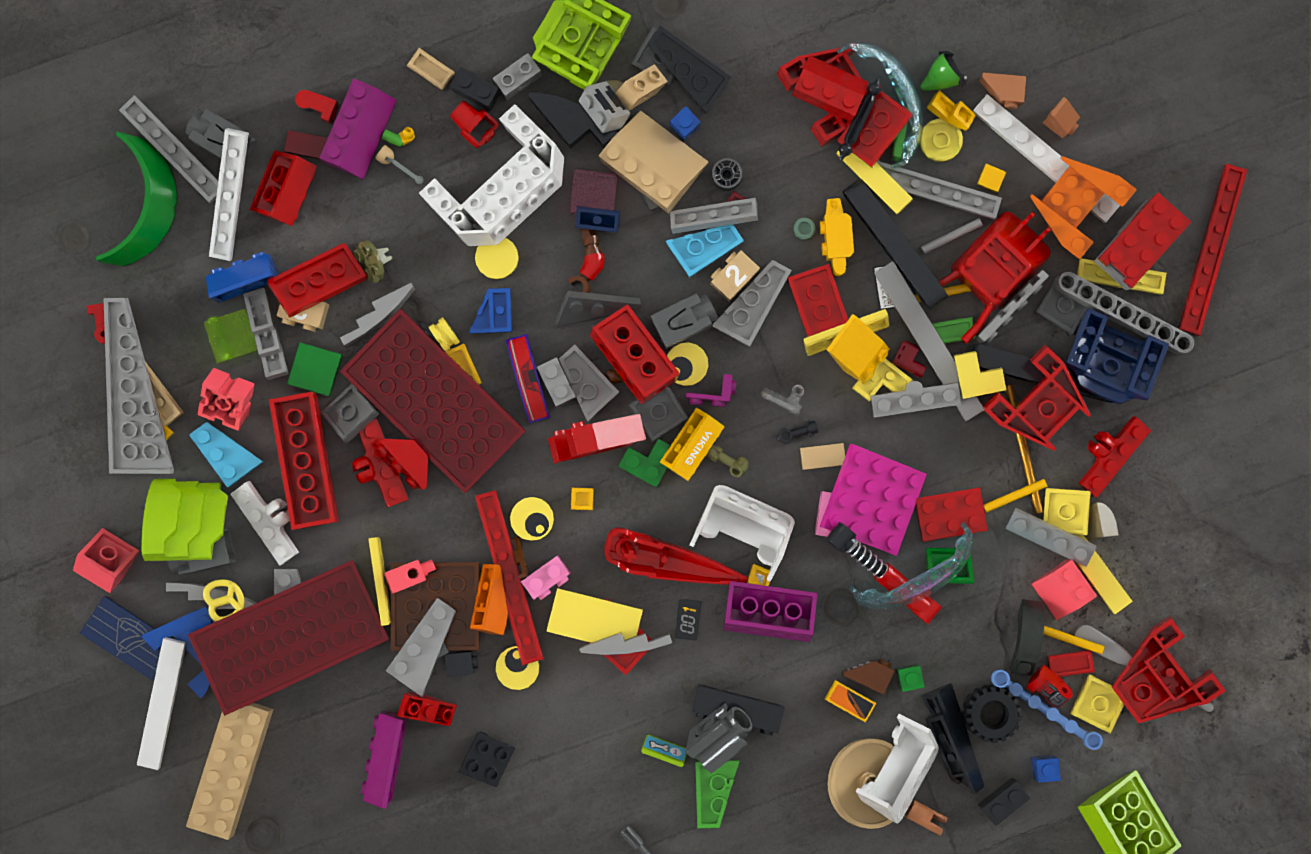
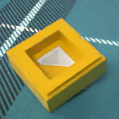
[747,564,770,586]

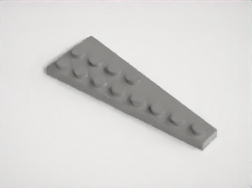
[104,298,174,474]

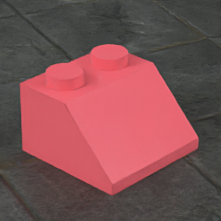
[73,528,139,593]
[1031,559,1097,620]

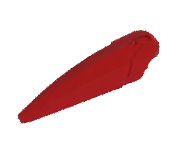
[604,527,748,585]

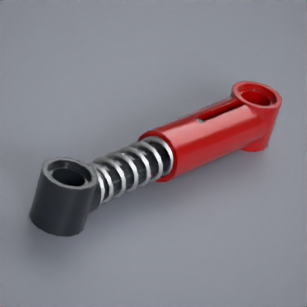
[825,521,942,625]

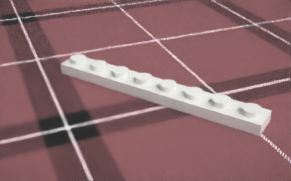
[973,94,1120,223]

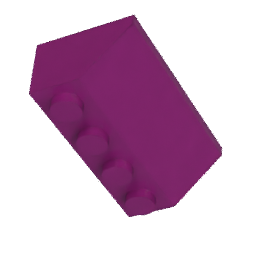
[320,78,397,180]
[723,581,817,642]
[361,711,408,809]

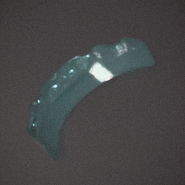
[837,41,923,170]
[849,522,974,609]

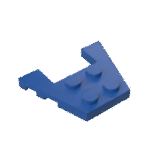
[141,606,215,698]

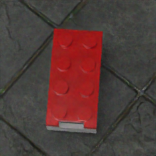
[1094,192,1191,291]

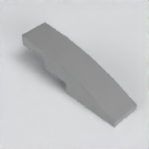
[340,283,415,347]
[243,288,289,380]
[166,582,257,609]
[579,632,672,655]

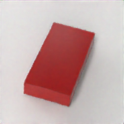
[1047,650,1095,677]

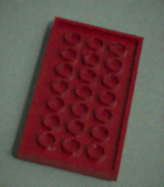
[340,309,526,494]
[188,560,389,716]

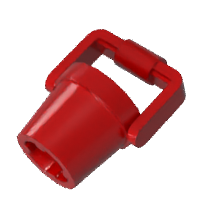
[449,100,499,148]

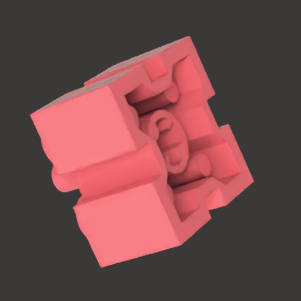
[198,368,254,431]

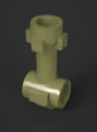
[707,445,748,477]

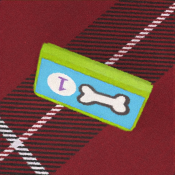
[641,735,686,767]

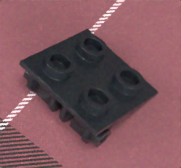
[459,731,515,787]

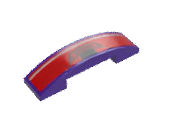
[506,334,550,424]

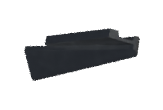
[921,683,984,794]

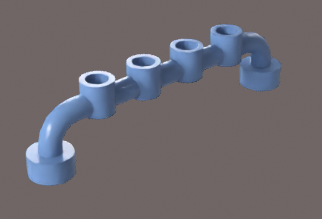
[991,669,1103,750]

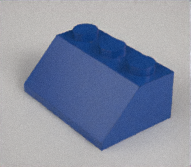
[206,252,278,303]

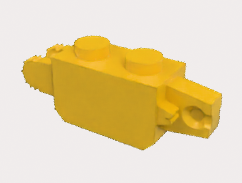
[820,198,854,277]

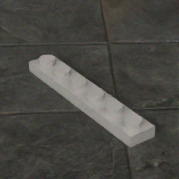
[119,95,218,204]
[877,161,1002,220]

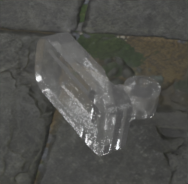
[759,385,804,415]

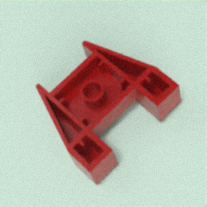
[777,44,881,147]
[983,345,1091,451]
[548,414,646,464]

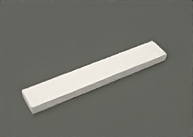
[209,128,249,261]
[137,637,187,770]

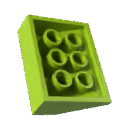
[1078,770,1181,854]

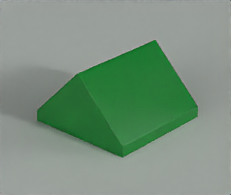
[925,548,974,584]

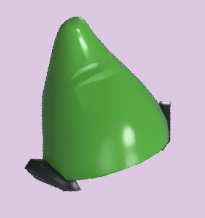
[920,51,968,91]

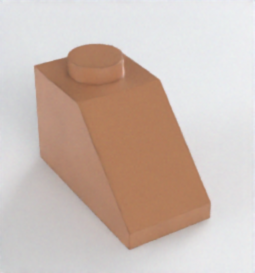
[979,73,1026,109]
[1042,97,1080,139]

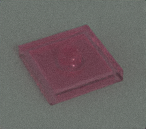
[570,169,618,214]

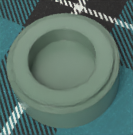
[793,217,815,240]

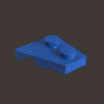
[470,288,512,334]

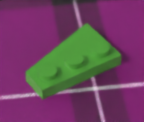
[695,760,740,828]

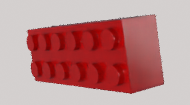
[269,392,339,530]

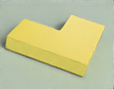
[954,351,1006,399]
[852,359,914,401]

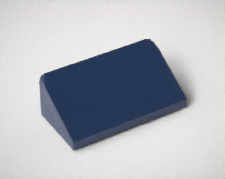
[575,206,620,233]

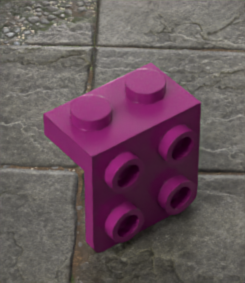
[686,374,736,407]

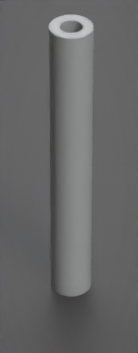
[920,218,983,254]

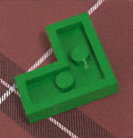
[618,439,671,487]

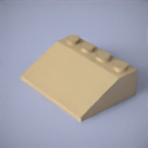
[599,111,709,214]

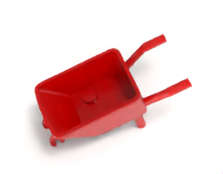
[919,211,1051,344]

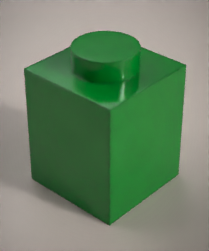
[895,664,925,692]

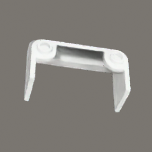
[690,485,795,581]
[856,714,939,824]

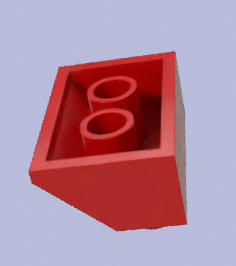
[791,55,869,122]
[249,150,317,226]

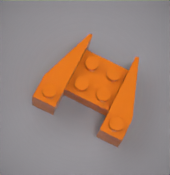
[1030,156,1137,259]

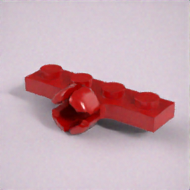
[1079,416,1151,498]
[352,418,409,508]

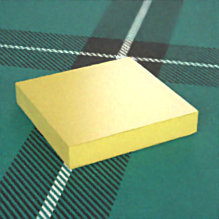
[1043,488,1091,535]
[1069,674,1124,734]

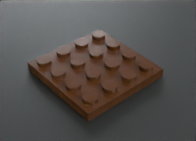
[391,562,480,651]

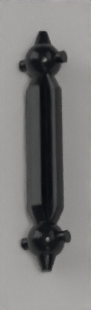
[839,79,881,160]

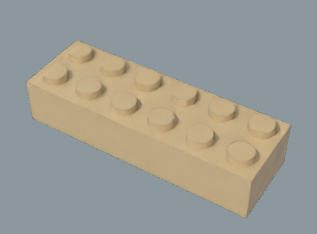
[186,703,274,840]

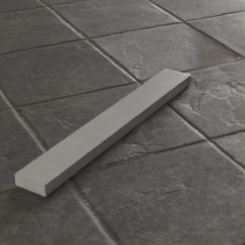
[874,261,984,421]

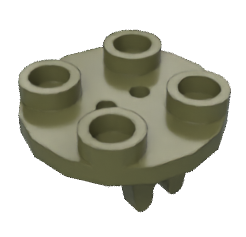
[354,240,392,283]

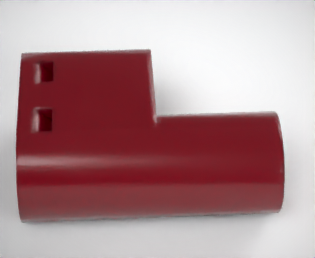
[892,340,927,378]

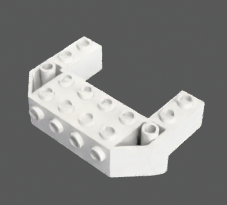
[419,104,564,246]

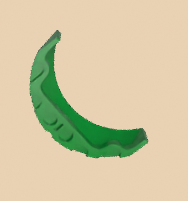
[96,131,177,267]

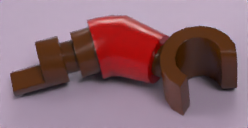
[567,228,605,293]

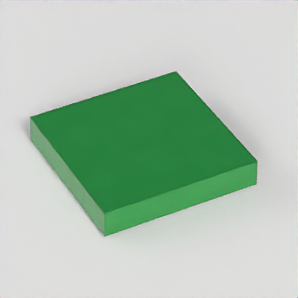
[287,342,343,397]

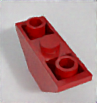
[374,438,428,490]
[397,691,457,726]

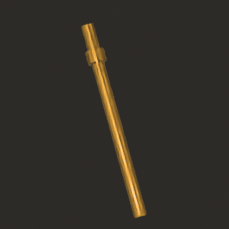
[1005,385,1044,514]

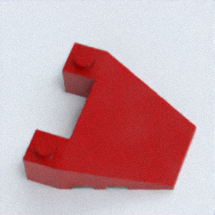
[1112,615,1226,723]

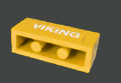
[660,408,725,481]

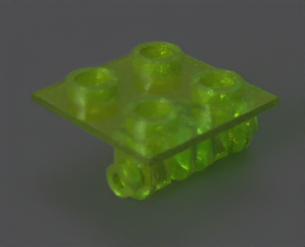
[204,309,258,363]

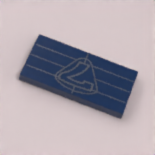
[80,596,162,681]

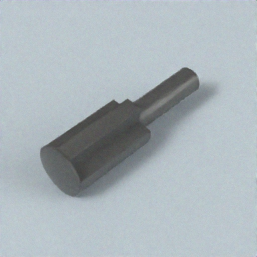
[619,825,651,854]

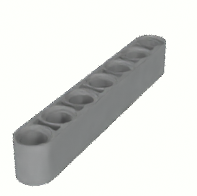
[1054,272,1194,355]

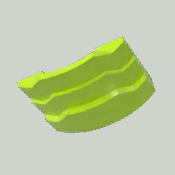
[532,0,631,90]
[142,479,228,561]

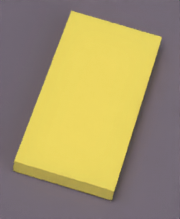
[547,588,643,643]

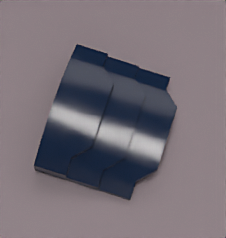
[1065,308,1169,404]

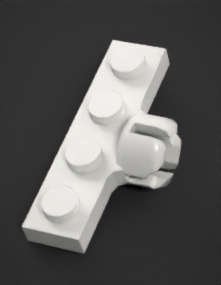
[231,481,299,566]

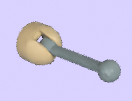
[375,145,424,185]

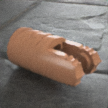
[905,800,948,836]

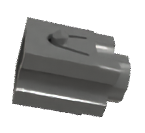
[185,109,257,160]
[650,293,718,350]
[167,528,237,575]
[685,703,752,774]

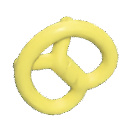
[203,579,245,622]

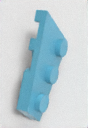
[665,224,744,278]
[189,422,264,488]

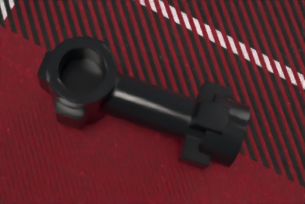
[776,420,818,445]

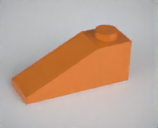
[470,564,508,635]

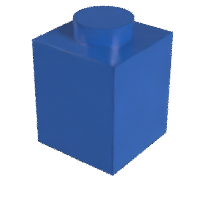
[670,106,701,142]
[1031,755,1061,782]

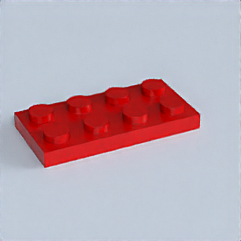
[267,243,367,318]

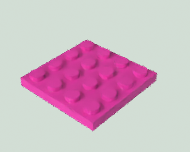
[820,444,927,556]

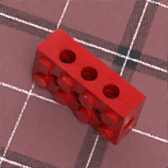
[590,304,680,405]

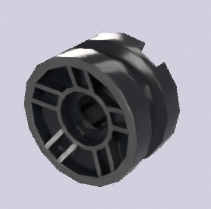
[712,158,742,191]

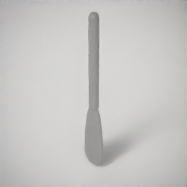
[1075,625,1214,712]

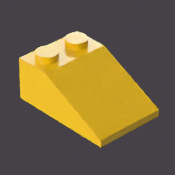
[827,314,889,384]

